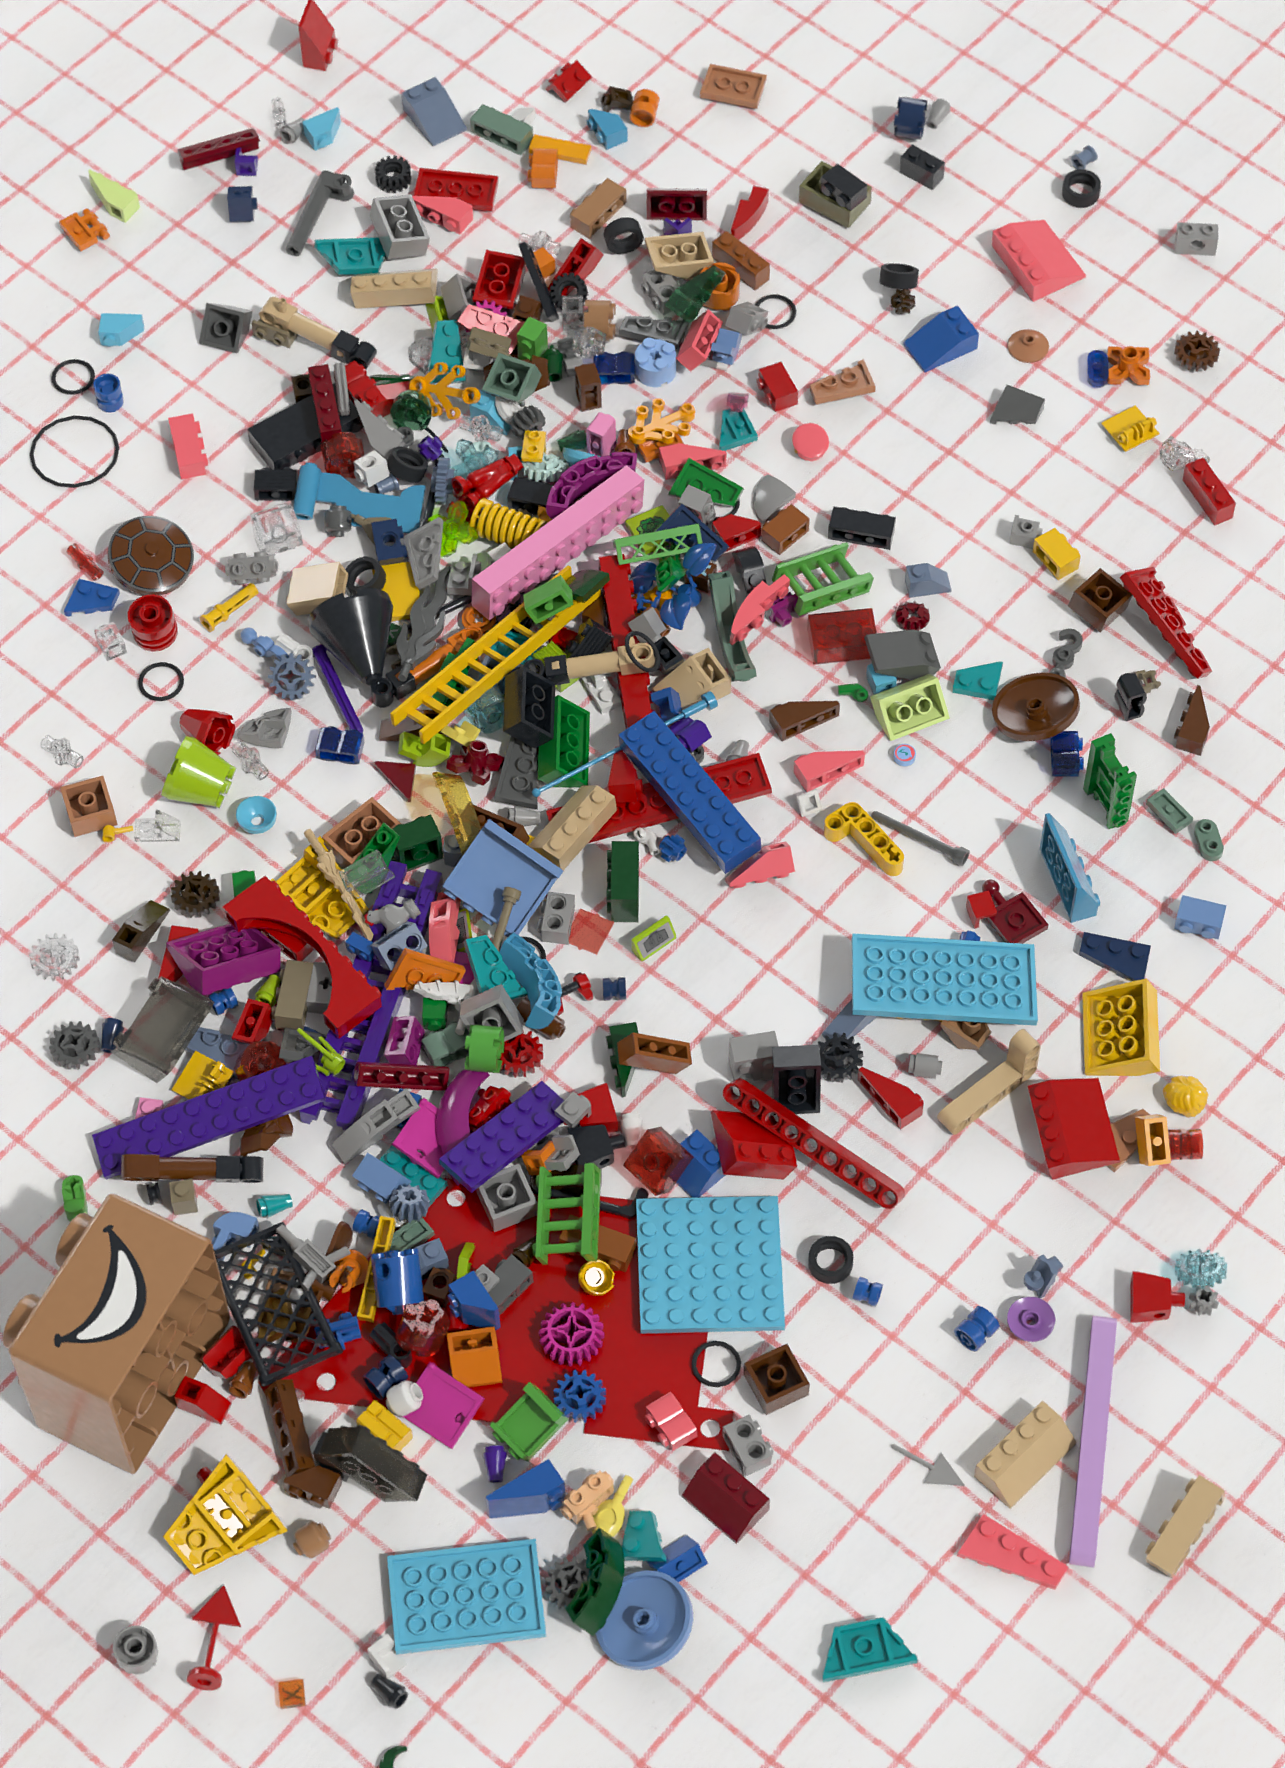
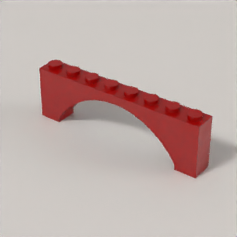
[222,876,382,1039]

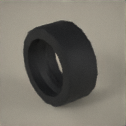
[1062,169,1101,208]
[603,217,644,255]
[879,263,919,289]
[387,447,428,483]
[345,556,386,595]
[808,1236,854,1284]

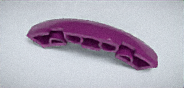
[546,452,637,520]
[436,1069,490,1186]

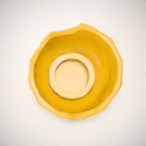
[578,1259,615,1296]

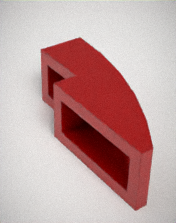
[731,186,769,240]

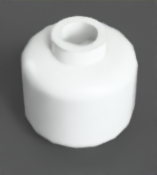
[386,1380,423,1416]

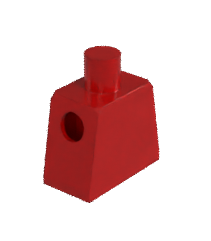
[563,1083,618,1133]
[1130,1271,1185,1323]

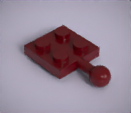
[982,879,1049,944]

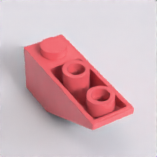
[412,196,473,235]
[659,443,727,480]
[725,841,795,888]

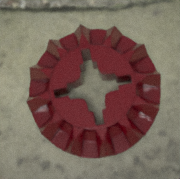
[895,601,930,631]

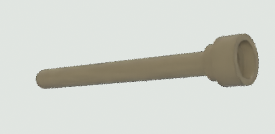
[492,887,522,951]

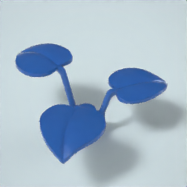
[629,543,716,630]

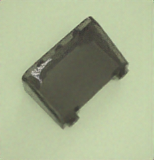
[111,976,214,1083]

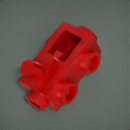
[469,1086,512,1134]

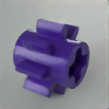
[417,435,443,462]

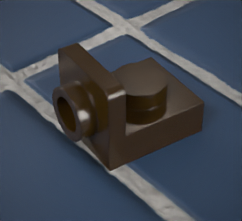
[601,86,633,112]

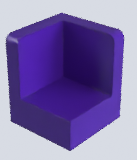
[235,147,258,176]
[663,218,692,236]

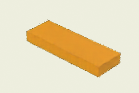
[529,134,591,165]

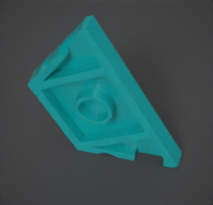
[314,237,386,275]
[822,1617,918,1683]

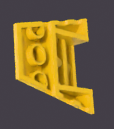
[270,836,369,940]
[163,1454,288,1575]

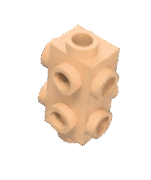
[560,1471,614,1531]

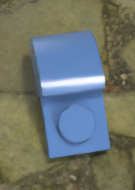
[711,328,742,365]
[212,1212,259,1261]

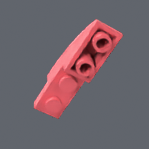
[729,574,790,645]
[429,892,461,963]

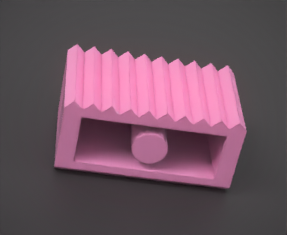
[586,412,616,457]

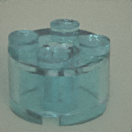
[463,684,505,734]

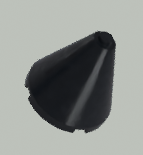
[308,588,393,686]

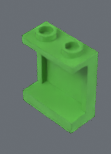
[490,1382,569,1461]

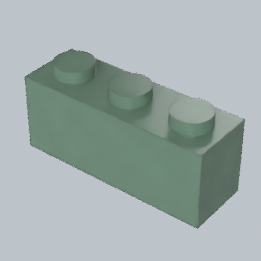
[470,104,533,156]

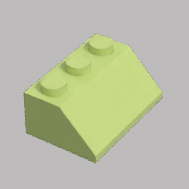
[870,674,950,741]

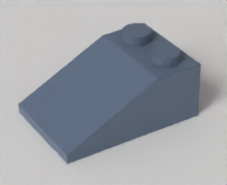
[401,77,467,146]

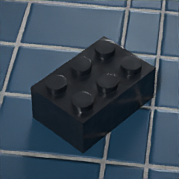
[503,666,556,748]
[772,1045,821,1115]

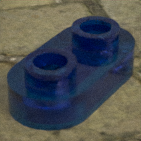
[1087,350,1109,388]

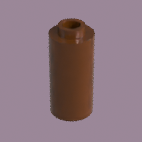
[516,997,566,1040]

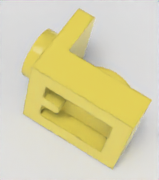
[441,721,480,747]

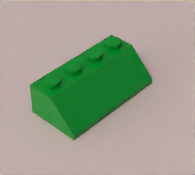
[538,695,590,788]

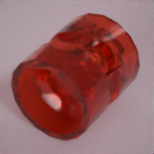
[1168,1129,1203,1160]

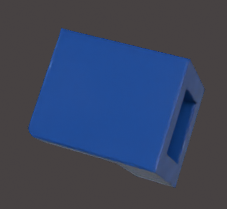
[650,687,682,722]

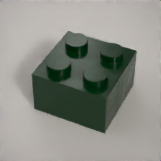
[392,814,444,872]

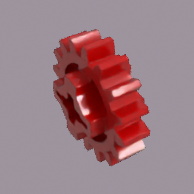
[498,1031,544,1078]

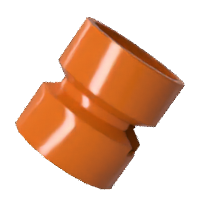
[630,89,660,127]

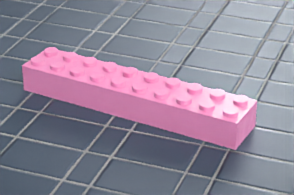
[472,465,644,620]

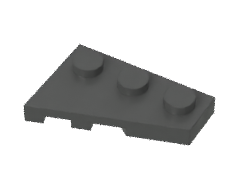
[279,1027,327,1063]

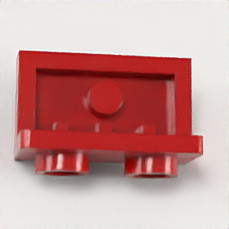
[546,60,592,103]
[200,1325,258,1379]

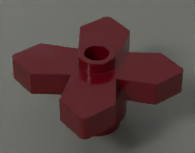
[446,740,505,786]

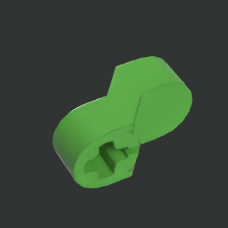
[62,1175,88,1222]

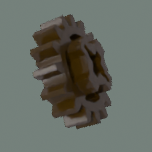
[171,871,220,918]

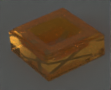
[278,1679,306,1709]

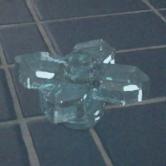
[452,439,499,479]

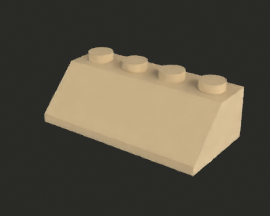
[350,268,438,308]
[528,785,617,871]
[974,1401,1077,1509]

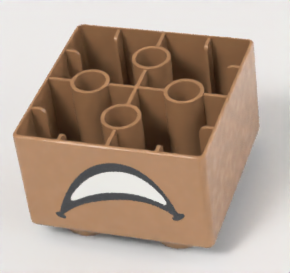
[3,1194,230,1474]

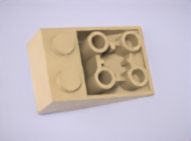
[652,648,731,710]

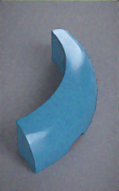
[499,932,562,1029]

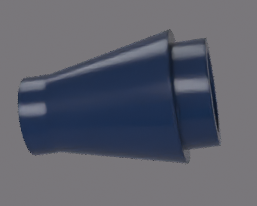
[101,1018,124,1053]

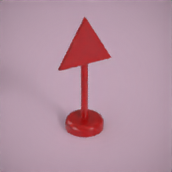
[186,1585,241,1691]

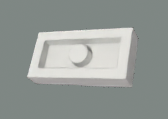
[582,674,621,714]

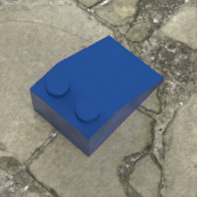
[903,305,979,373]
[485,1459,566,1519]

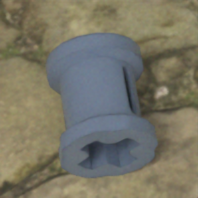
[1071,145,1098,169]
[374,473,400,494]

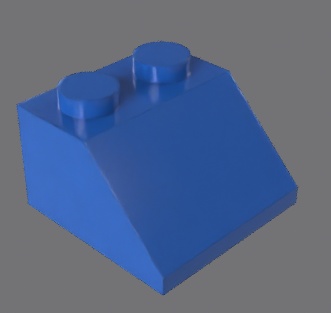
[663,1129,725,1198]
[447,1271,501,1330]

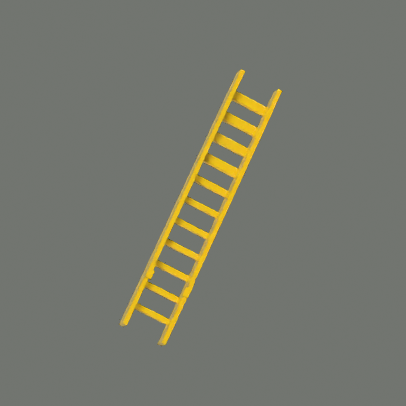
[390,566,601,744]

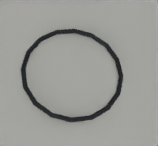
[29,415,120,488]

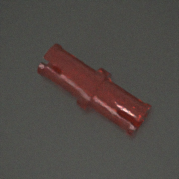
[66,543,104,581]

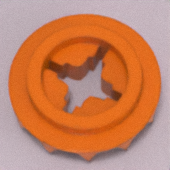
[462,606,496,634]

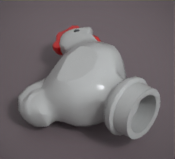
[364,899,421,935]

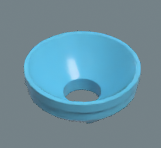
[563,447,601,467]
[236,796,277,834]

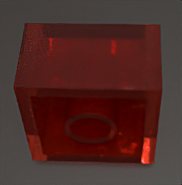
[623,1127,694,1196]

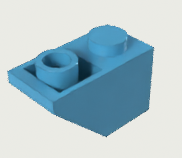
[586,109,628,150]

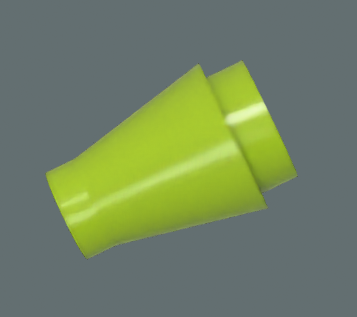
[255,975,281,1007]

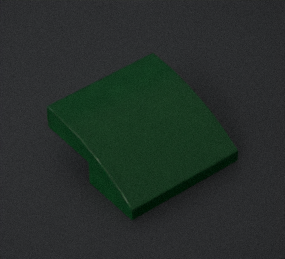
[566,570,610,603]

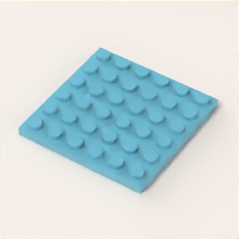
[636,1196,785,1333]

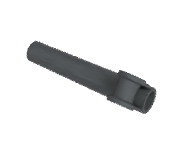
[286,171,354,256]

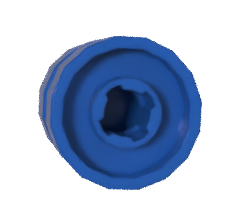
[93,373,124,413]
[954,1306,1000,1352]

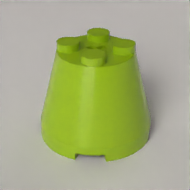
[161,736,236,808]

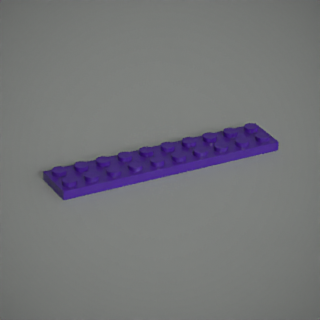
[92,1056,326,1180]

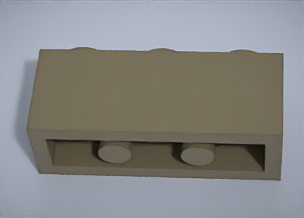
[271,960,314,1030]

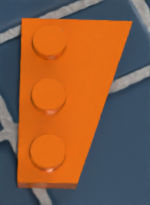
[384,948,466,990]

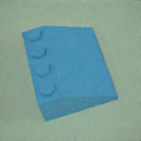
[1040,813,1100,923]

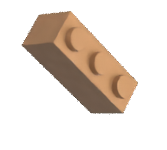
[570,178,627,239]

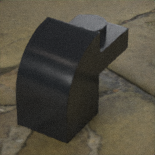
[732,546,767,594]

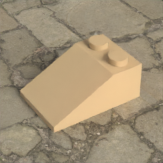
[644,232,714,280]

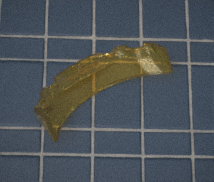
[432,771,481,856]

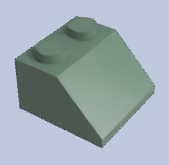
[482,353,542,403]

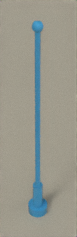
[532,691,718,797]

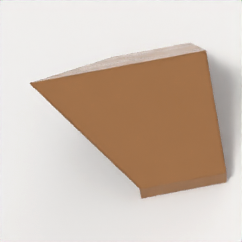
[940,1020,992,1050]

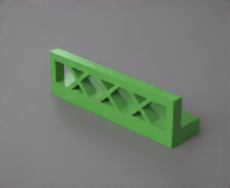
[612,524,702,565]

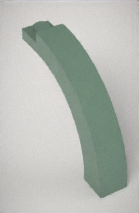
[708,571,757,682]

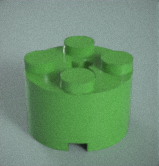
[465,1025,504,1073]

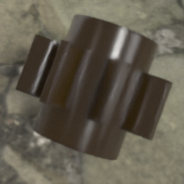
[891,289,915,314]

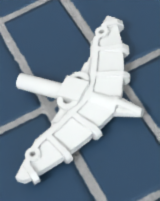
[413,978,480,1035]

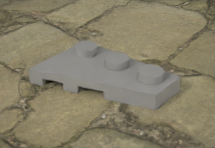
[404,517,444,589]

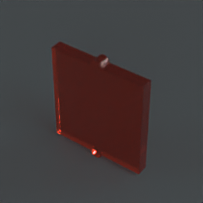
[569,909,614,955]

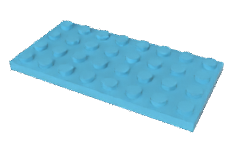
[851,933,1038,1026]

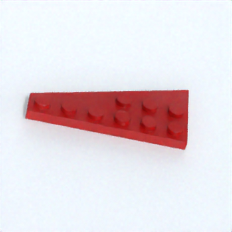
[1120,567,1212,679]

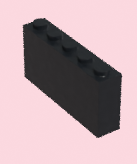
[247,382,364,470]

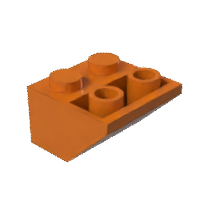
[447,1327,502,1387]

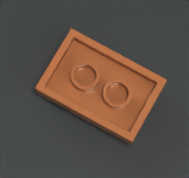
[700,64,767,109]

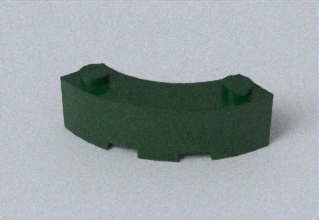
[565,1527,625,1636]

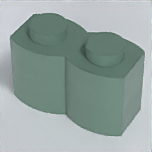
[422,1022,469,1066]

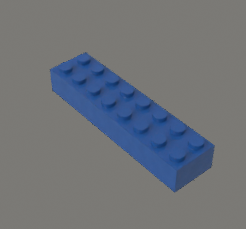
[618,711,761,874]

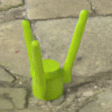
[297,1028,345,1076]

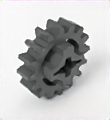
[49,1021,100,1070]
[545,1556,589,1609]

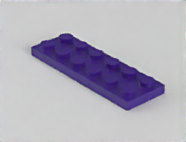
[439,1081,564,1193]

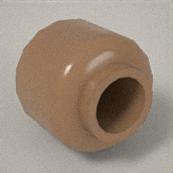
[293,1521,331,1558]

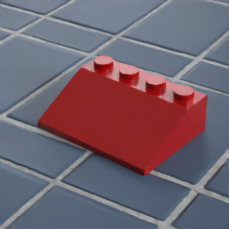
[1028,1078,1120,1180]

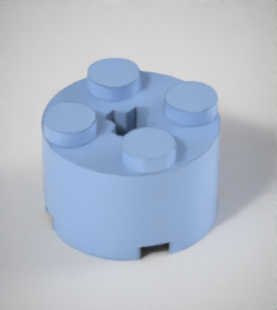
[635,338,676,387]

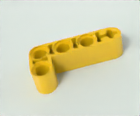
[824,802,904,876]

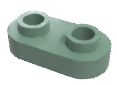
[1194,819,1224,861]

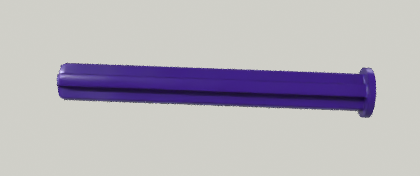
[312,645,364,737]

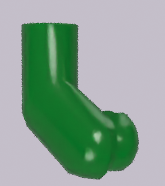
[838,683,869,702]

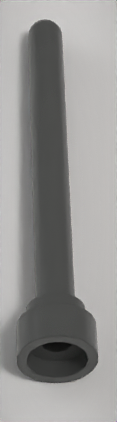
[871,811,970,866]

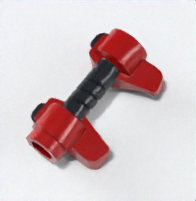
[557,972,593,1016]

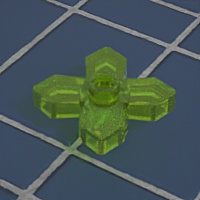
[428,501,478,557]

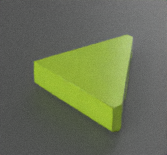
[457,1242,475,1280]

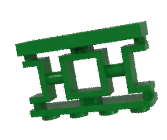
[1083,733,1137,829]

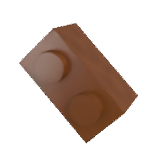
[761,504,810,555]

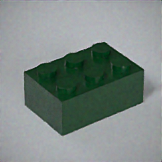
[606,841,639,922]

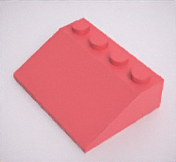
[992,220,1086,302]

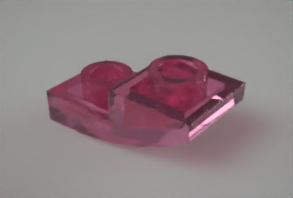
[726,392,749,412]

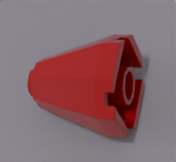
[179,709,236,755]

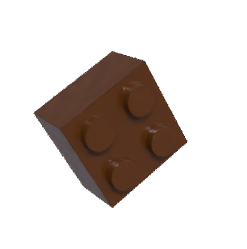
[1068,568,1133,633]
[744,1344,810,1415]

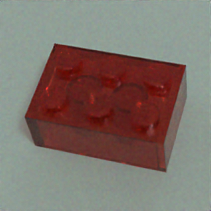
[807,608,877,665]

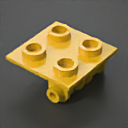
[1101,405,1160,452]
[172,1050,234,1100]

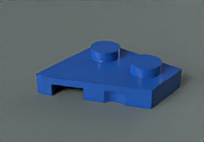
[64,579,120,617]

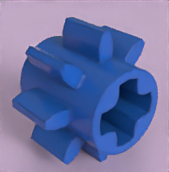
[659,834,687,862]

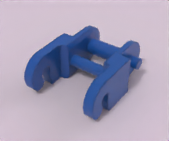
[636,585,661,613]

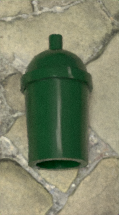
[542,345,563,382]

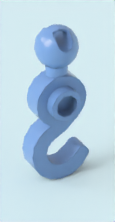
[241,627,289,670]

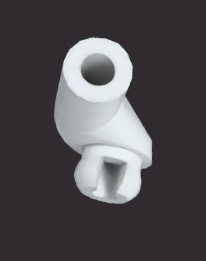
[633,827,661,856]
[377,1202,407,1228]

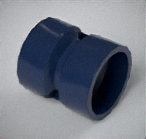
[362,1354,408,1400]

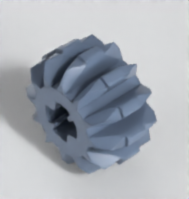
[389,1184,430,1224]

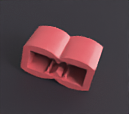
[645,1392,697,1451]

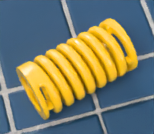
[469,498,548,549]

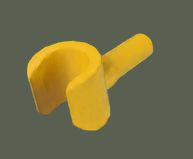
[102,825,133,842]
[241,1249,266,1279]

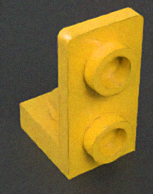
[521,430,546,462]

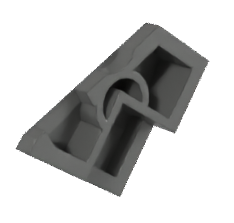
[990,385,1045,424]

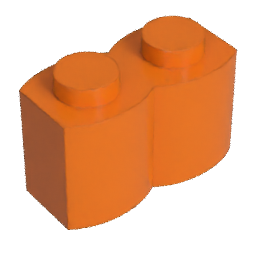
[528,149,558,188]

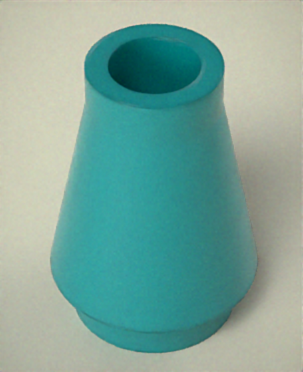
[256,1194,293,1218]

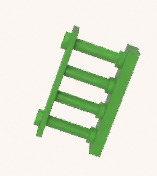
[772,542,874,616]
[533,1163,601,1265]

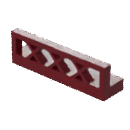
[177,128,260,170]

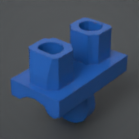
[314,1312,362,1350]

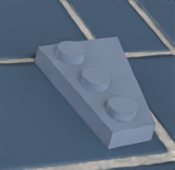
[179,1026,263,1079]

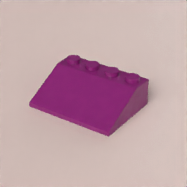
[166,924,281,995]

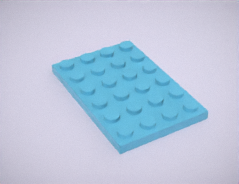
[387,1539,546,1655]

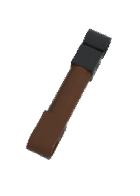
[121,1154,264,1183]

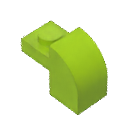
[398,731,451,767]

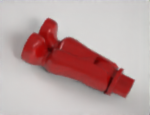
[451,454,523,512]

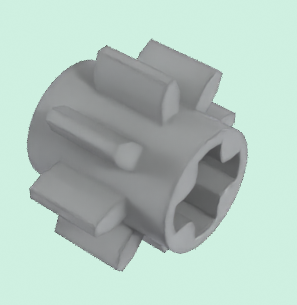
[1189,1285,1219,1316]

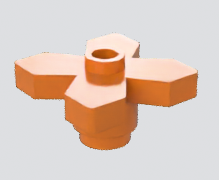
[1107,346,1150,385]

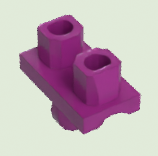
[769,592,808,627]

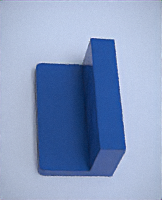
[646,1535,708,1583]

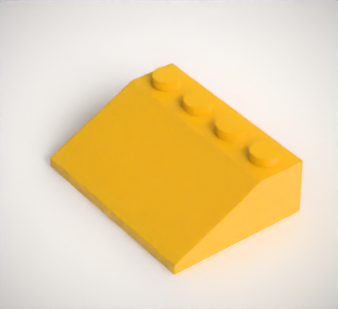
[1083,978,1160,1076]

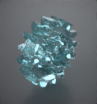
[1175,1249,1227,1289]

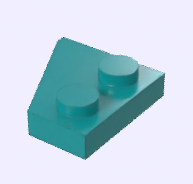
[719,405,758,451]
[952,661,1003,700]
[622,1511,666,1561]

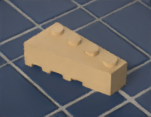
[1145,1475,1225,1578]

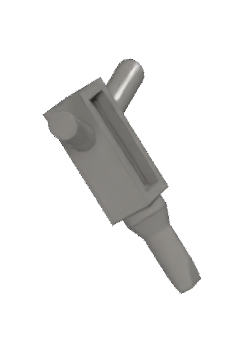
[276,1224,351,1291]

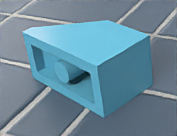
[303,107,341,151]
[98,313,145,346]
[469,390,511,435]

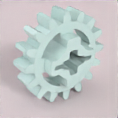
[521,453,568,483]

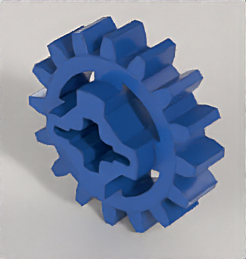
[554,1370,606,1423]

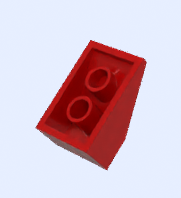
[298,0,338,71]
[472,250,526,309]

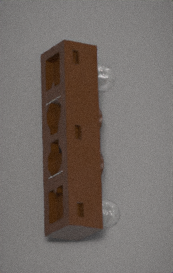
[264,1379,317,1477]

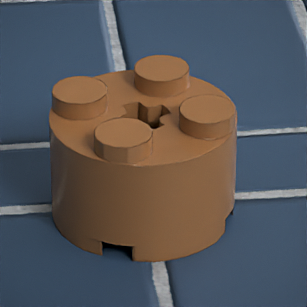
[584,300,616,342]

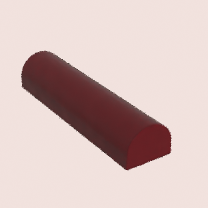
[354,1062,450,1091]

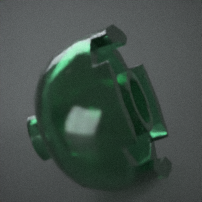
[390,390,432,431]

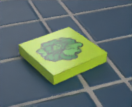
[625,505,670,554]

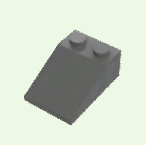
[864,630,941,680]

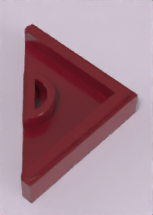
[375,761,416,802]

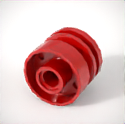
[128,594,178,652]

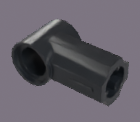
[369,1322,413,1368]

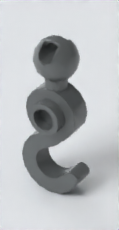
[1049,628,1083,678]

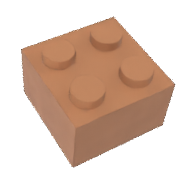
[60,776,118,837]

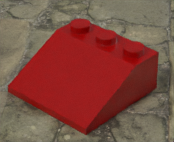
[710,1110,798,1180]

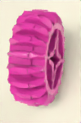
[539,1302,604,1367]

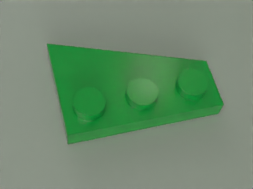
[668,458,744,507]

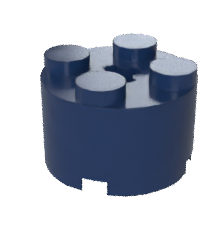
[894,97,928,140]

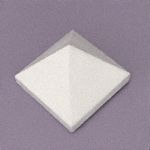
[796,789,823,817]

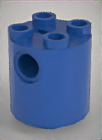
[371,1248,424,1315]

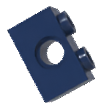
[371,519,407,566]

